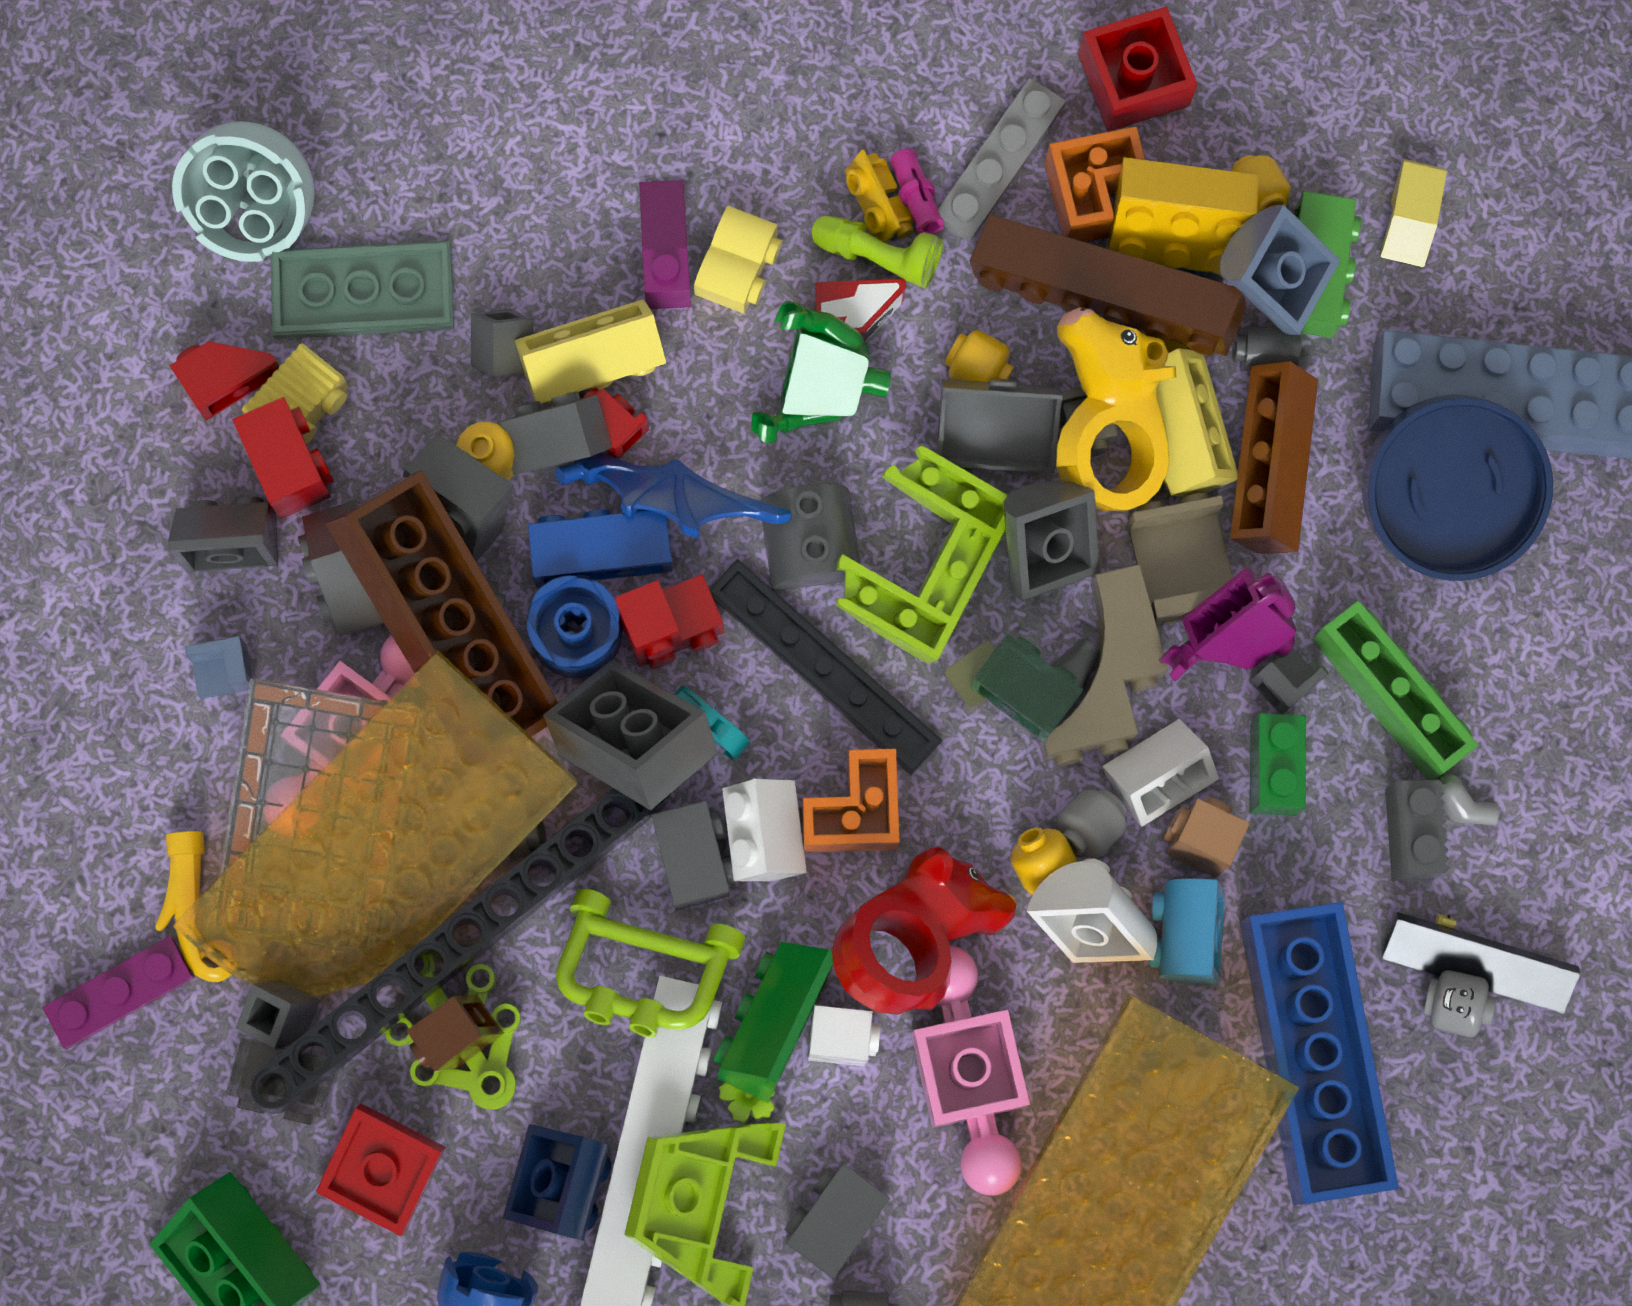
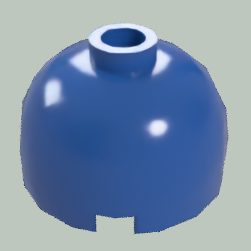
[437,1252,538,1306]

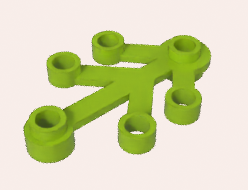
[385,947,521,1110]

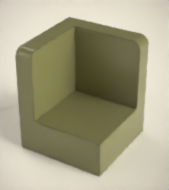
[944,639,1015,716]

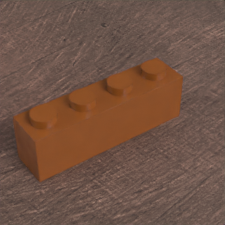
[1230,361,1318,554]

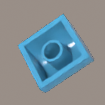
[1149,879,1225,986]

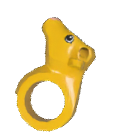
[1056,307,1177,511]

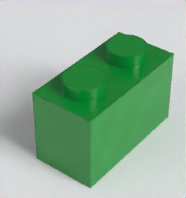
[1250,713,1306,816]

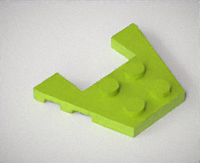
[624,1121,786,1306]

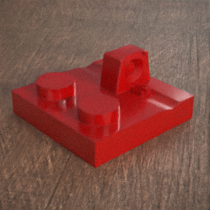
[316,1103,446,1236]

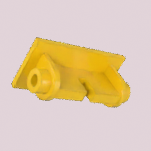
[844,150,914,243]

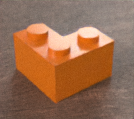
[1044,126,1145,242]
[802,749,900,853]

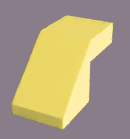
[1380,159,1447,267]

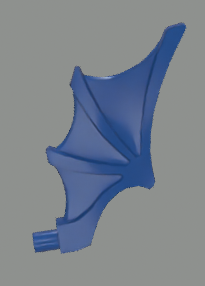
[555,452,791,538]

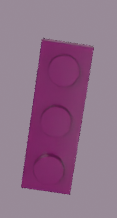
[42,936,194,1050]

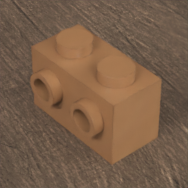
[1163,797,1250,878]

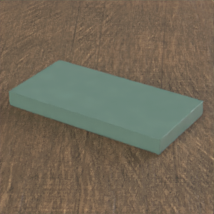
[270,241,454,339]

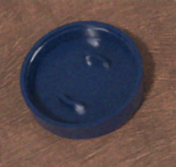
[1362,395,1553,581]

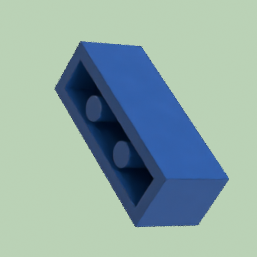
[528,509,673,588]

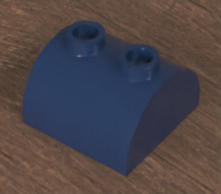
[502,1124,611,1241]

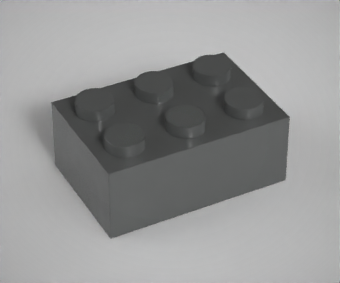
[544,660,718,810]

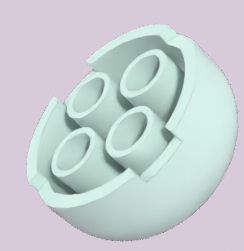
[172,121,315,262]

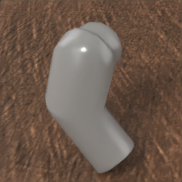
[1439,774,1499,826]

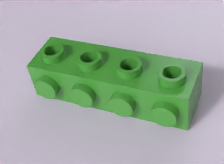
[1312,600,1479,780]

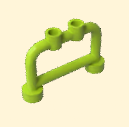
[556,888,746,1038]

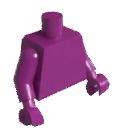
[1159,567,1297,681]

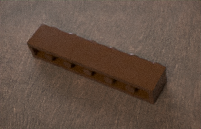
[969,214,1246,356]

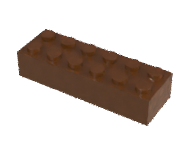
[326,470,558,767]

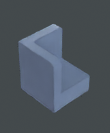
[185,636,253,699]

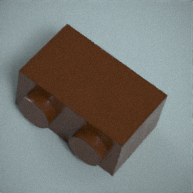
[407,995,504,1071]

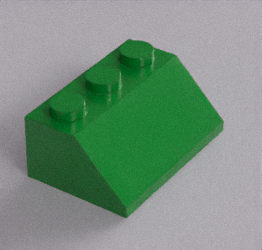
[714,941,833,1103]
[149,1171,321,1306]

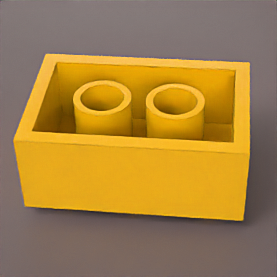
[1107,157,1258,274]

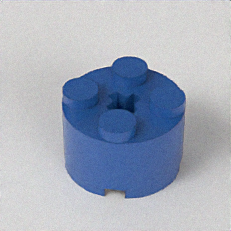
[526,576,622,678]

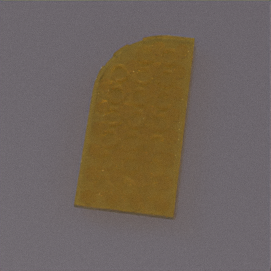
[173,650,578,996]
[953,993,1299,1306]

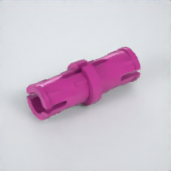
[890,149,944,235]

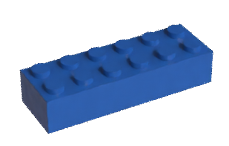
[1240,902,1399,1205]

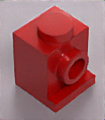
[583,388,649,459]

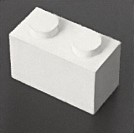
[722,779,807,881]
[808,1005,880,1066]

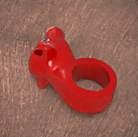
[832,846,1016,1015]

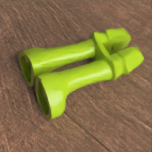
[811,215,944,289]

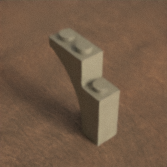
[1039,565,1169,766]

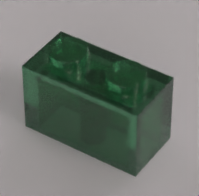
[970,634,1083,743]

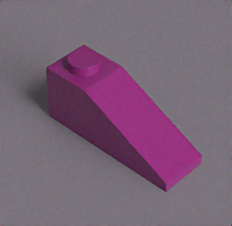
[639,180,691,309]

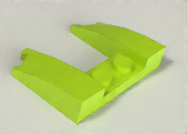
[836,445,1008,664]

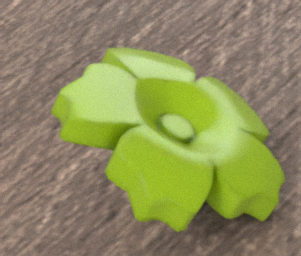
[719,1083,775,1124]

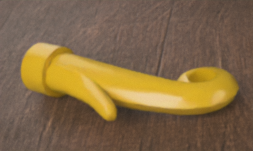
[155,831,239,982]

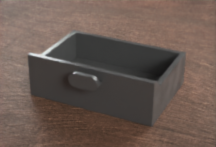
[936,379,1063,473]

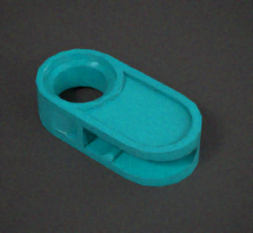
[674,685,751,761]

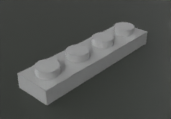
[938,78,1066,243]

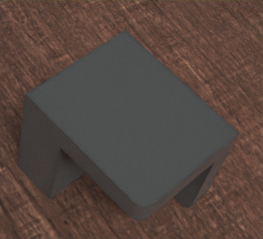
[471,309,533,377]
[1250,649,1329,714]

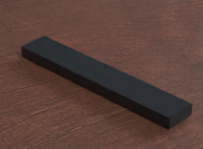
[709,559,943,776]

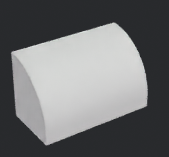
[1102,719,1219,827]

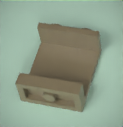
[1127,493,1233,626]

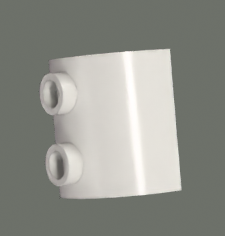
[1027,859,1157,963]

